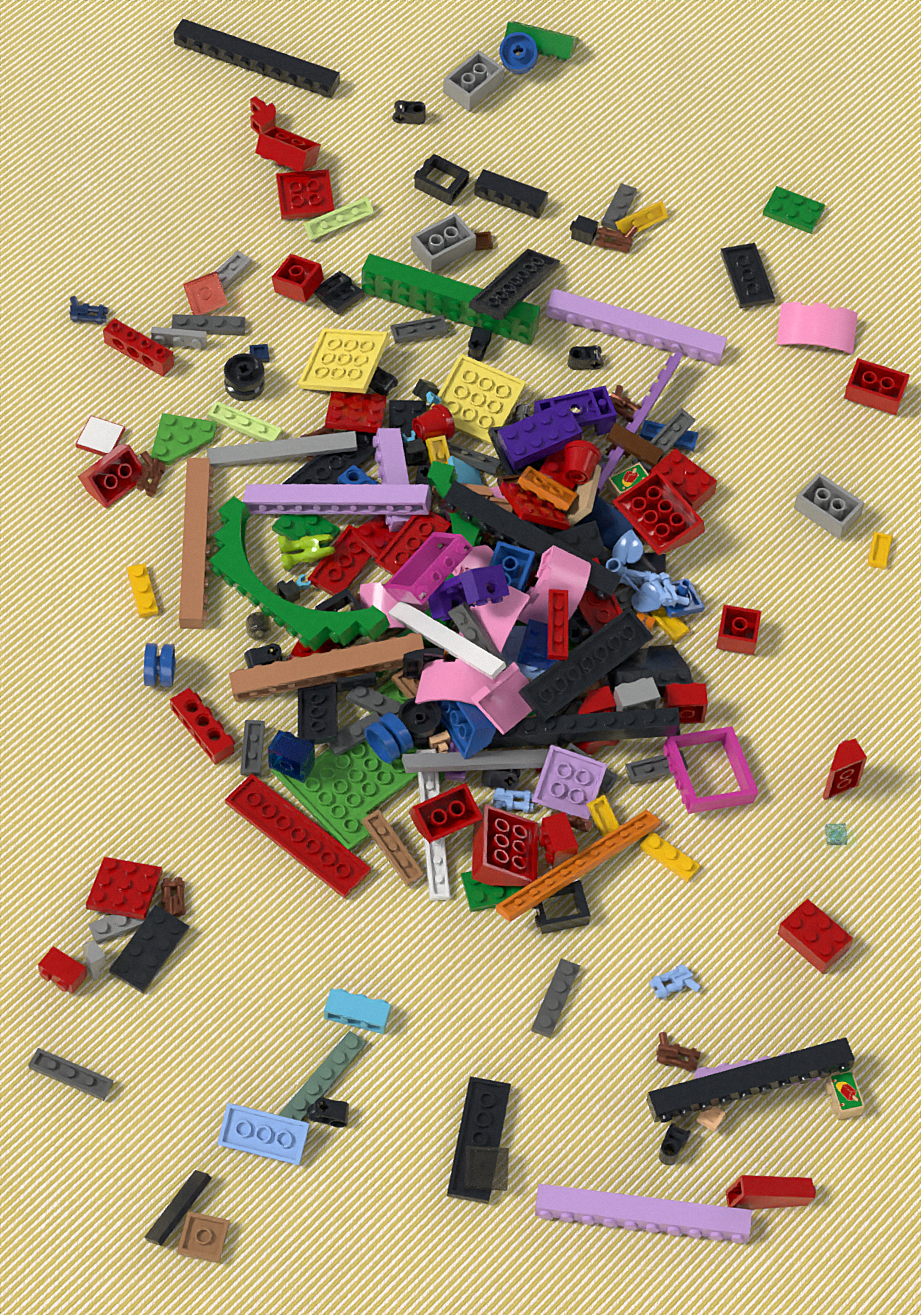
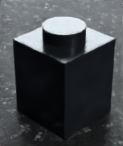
[570,215,599,246]

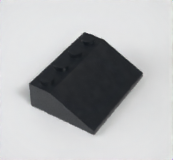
[607,644,693,698]

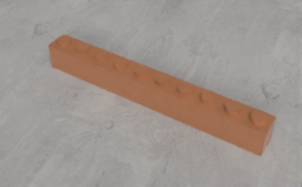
[179,458,214,629]
[229,633,425,702]

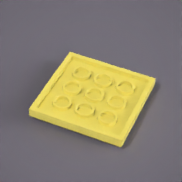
[298,328,390,393]
[430,353,527,446]

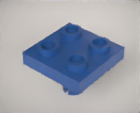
[662,578,705,618]

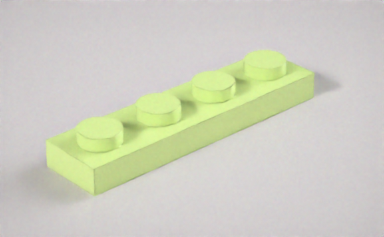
[303,196,374,240]
[207,401,282,442]

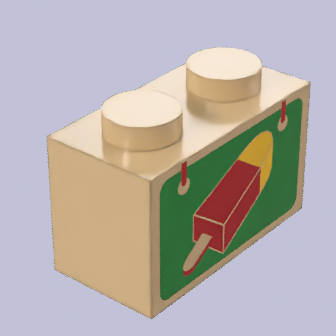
[607,462,649,499]
[824,1069,865,1121]

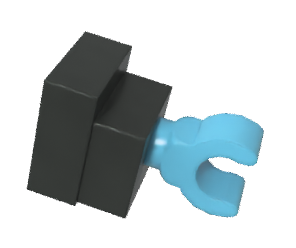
[412,378,442,404]
[402,430,426,464]
[277,574,311,603]

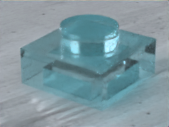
[825,823,848,845]

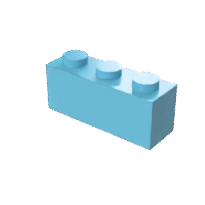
[324,988,391,1035]

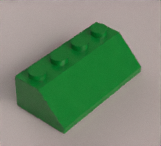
[504,21,579,61]

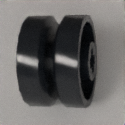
[224,353,265,401]
[398,697,441,748]

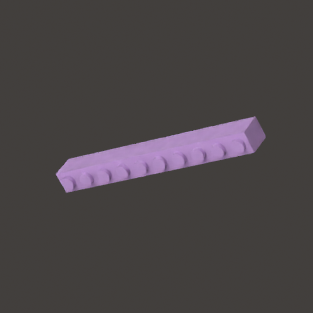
[546,289,727,365]
[242,484,433,515]
[535,1184,752,1243]

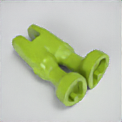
[278,534,335,571]

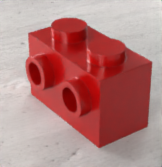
[38,946,88,994]

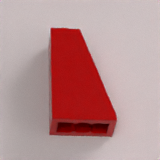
[725,1175,816,1210]

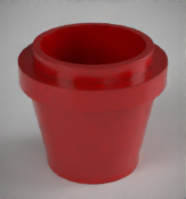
[412,404,455,442]
[563,440,601,484]

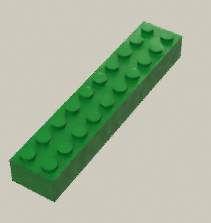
[361,253,540,345]

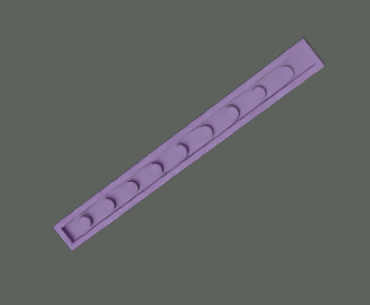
[596,351,683,495]

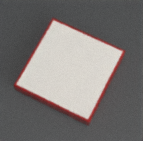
[76,415,125,456]

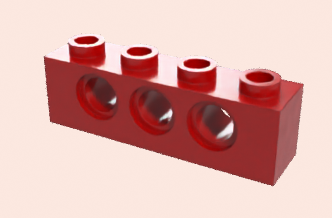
[103,318,174,377]
[170,688,235,765]

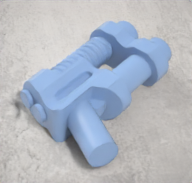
[620,567,651,587]
[649,572,689,607]
[493,788,534,813]
[649,964,701,999]

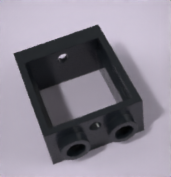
[414,154,470,206]
[315,588,364,649]
[532,880,591,934]

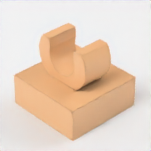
[429,731,450,753]
[697,1106,726,1132]

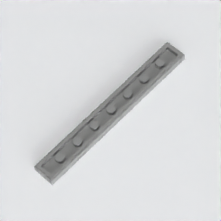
[207,431,357,467]
[402,749,549,773]

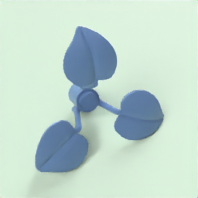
[606,530,662,613]

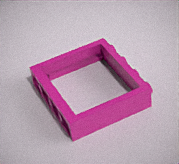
[383,532,474,605]
[663,726,759,814]

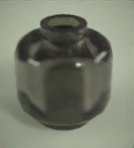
[246,612,272,640]

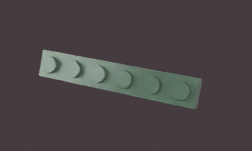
[278,1031,366,1121]

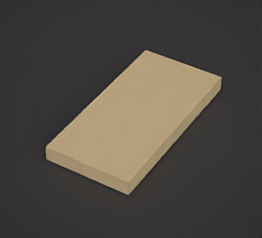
[564,464,601,529]

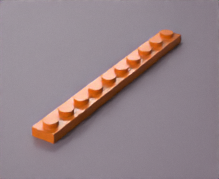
[496,810,660,922]

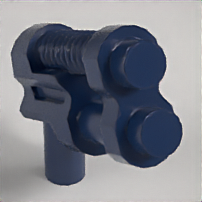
[69,296,108,324]

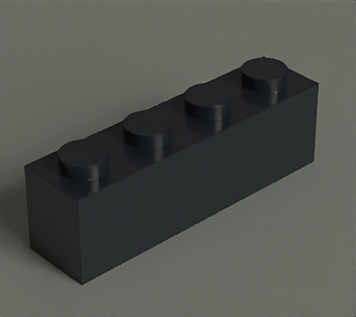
[474,169,548,218]

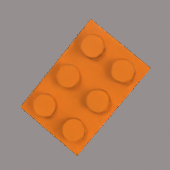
[517,466,578,511]

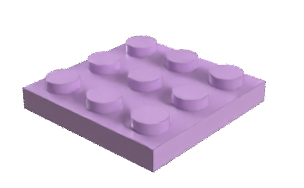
[531,745,607,820]

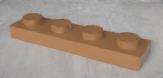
[361,809,424,887]

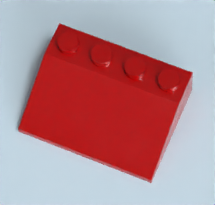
[612,469,705,556]
[472,804,538,886]

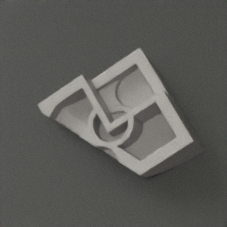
[83,940,107,981]

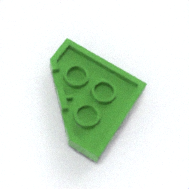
[150,413,217,465]

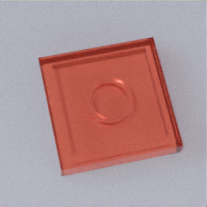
[183,271,228,315]

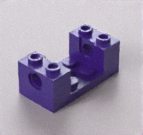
[533,386,617,436]
[428,564,510,622]

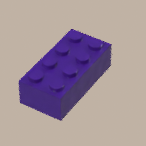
[498,401,582,471]

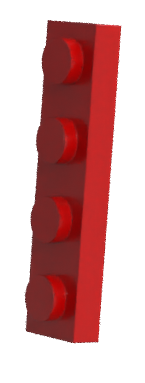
[547,589,569,661]

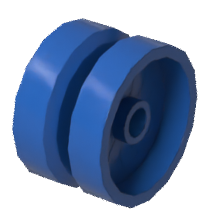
[499,32,538,75]
[144,643,176,687]
[364,712,413,764]

